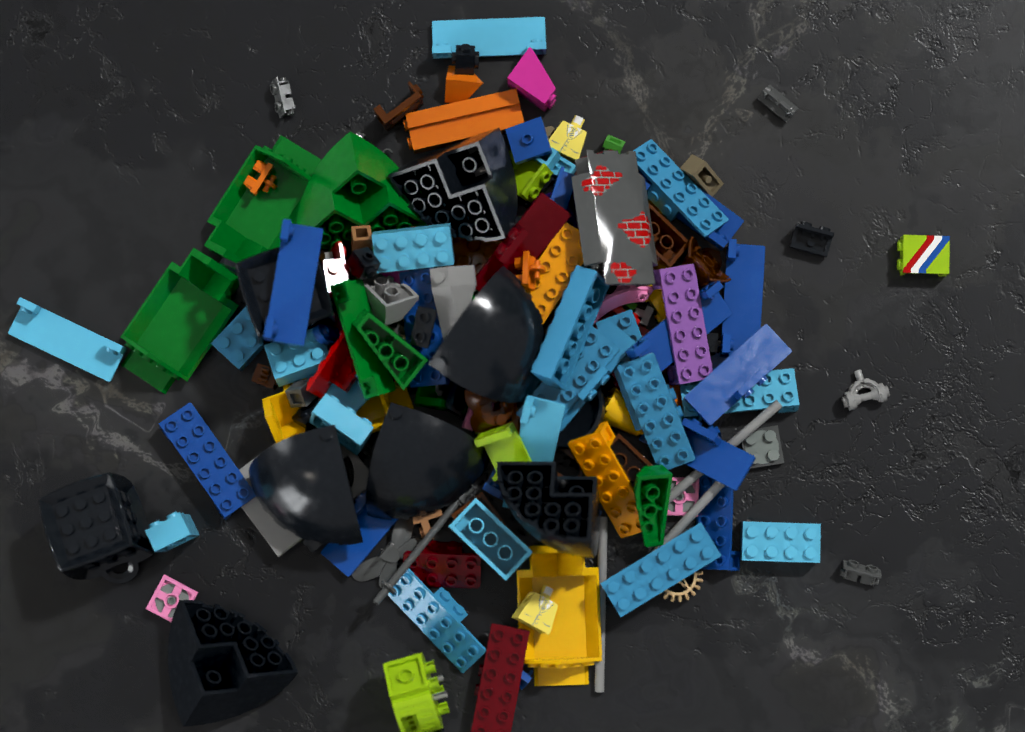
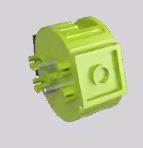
[383,652,450,732]

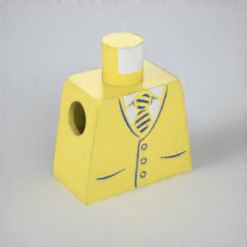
[549,115,587,163]
[512,585,558,635]

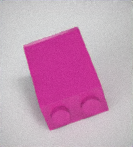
[507,47,557,112]

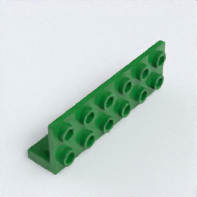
[330,279,396,399]

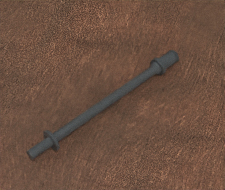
[373,485,476,606]

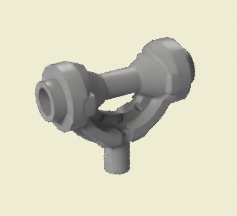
[842,370,890,411]

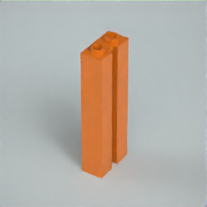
[403,89,524,154]

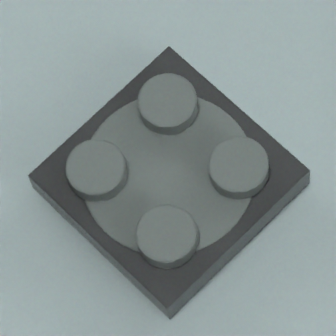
[741,425,784,469]

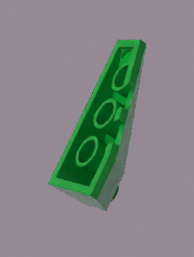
[634,465,673,547]

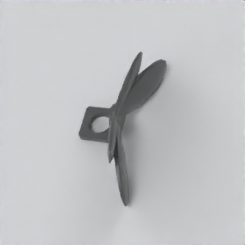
[352,518,423,588]

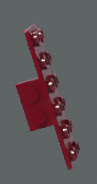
[476,193,571,292]
[471,623,530,732]

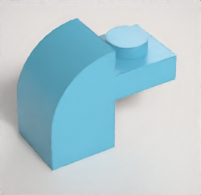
[533,147,576,177]

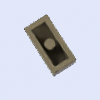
[680,154,724,197]

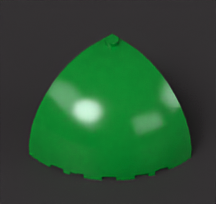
[296,132,428,254]

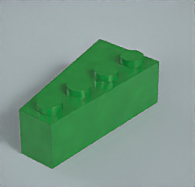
[352,308,428,391]

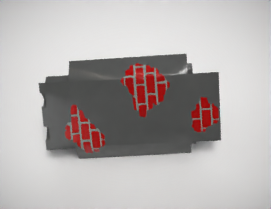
[571,150,658,285]

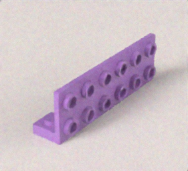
[652,263,713,385]

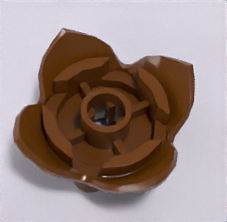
[682,236,731,287]
[464,389,515,432]

